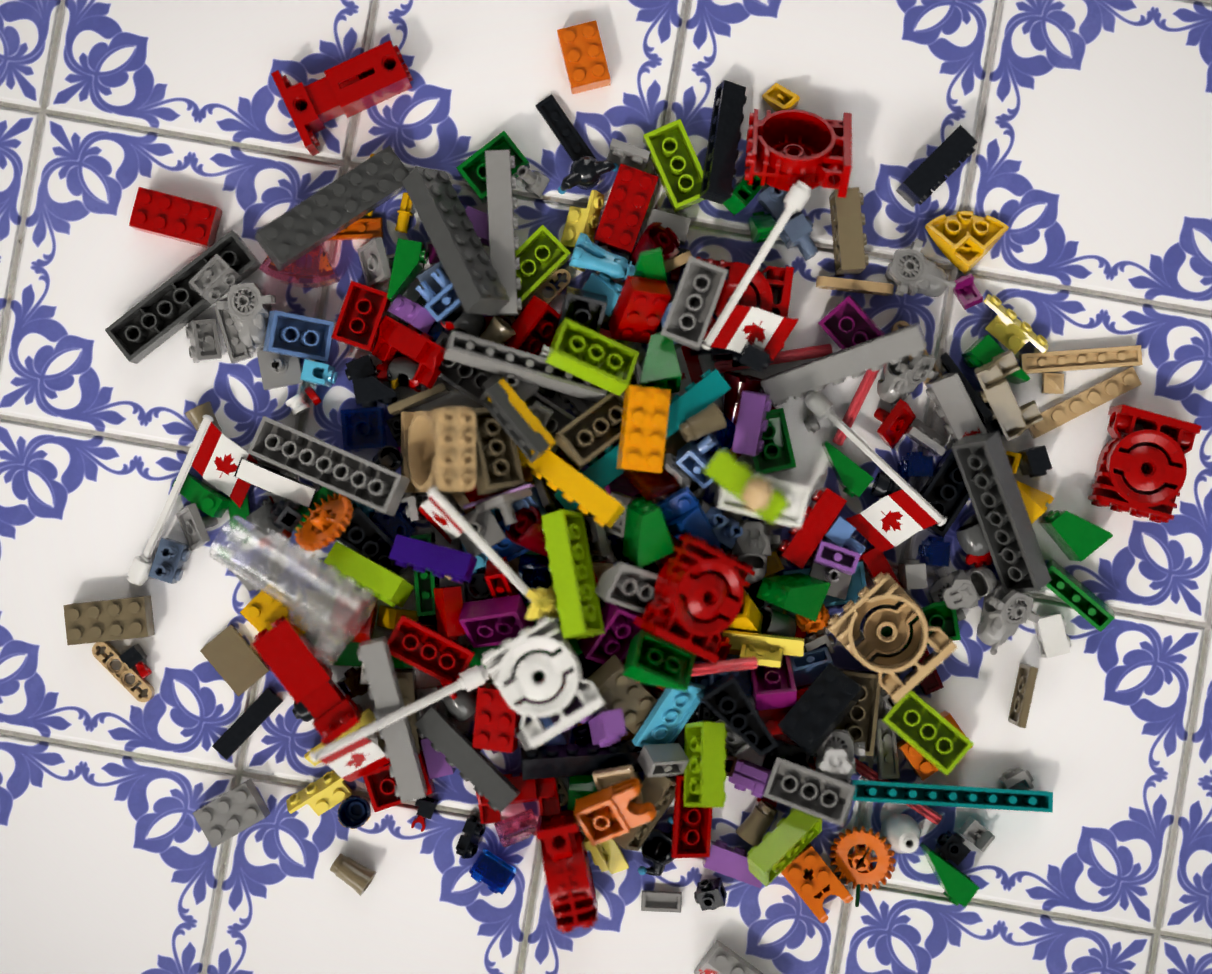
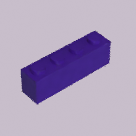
[389,535,477,583]

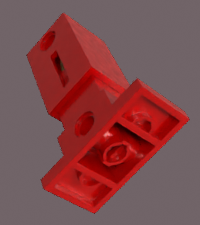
[271,40,413,156]
[252,615,364,746]

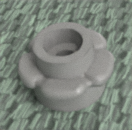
[804,415,821,433]

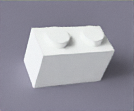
[1033,612,1072,659]

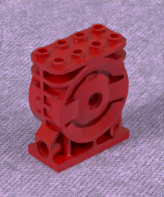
[744,109,852,198]
[696,256,794,352]
[1088,404,1202,523]
[633,533,756,664]
[536,810,598,933]

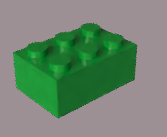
[456,131,530,204]

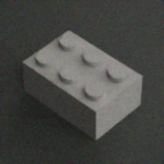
[192,779,270,848]

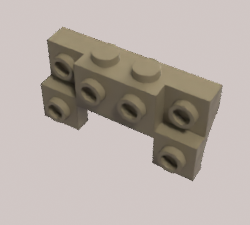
[974,349,1043,442]

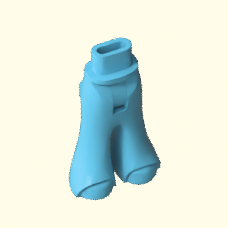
[569,233,636,280]

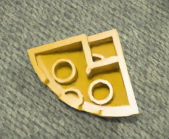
[925,211,1009,275]

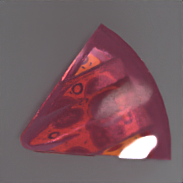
[259,243,340,288]

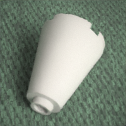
[880,813,920,854]

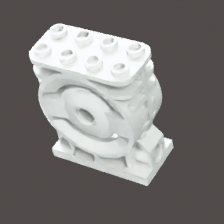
[713,472,811,528]
[481,616,607,749]

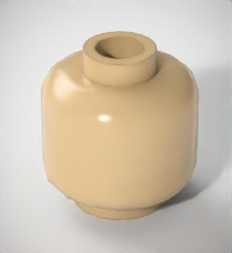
[741,477,774,512]

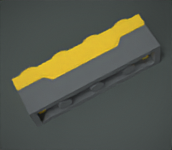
[479,378,556,463]

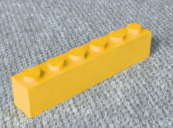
[517,446,625,528]

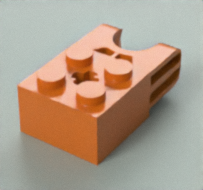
[574,778,657,846]
[781,843,853,924]

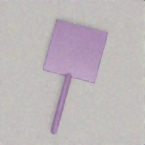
[463,484,535,509]

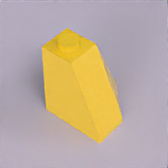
[1016,480,1054,524]
[728,590,763,634]

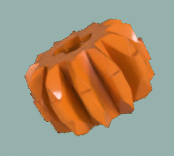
[795,603,830,634]

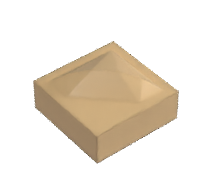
[1042,373,1064,394]

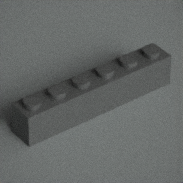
[414,705,521,813]

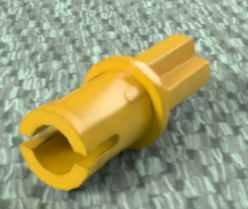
[395,192,413,233]

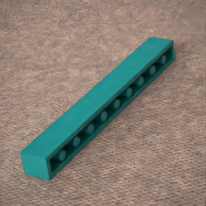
[554,369,731,511]
[850,780,1053,813]

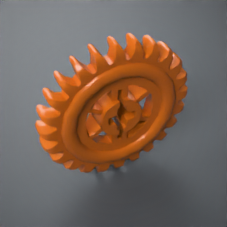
[294,493,353,551]
[829,826,896,891]

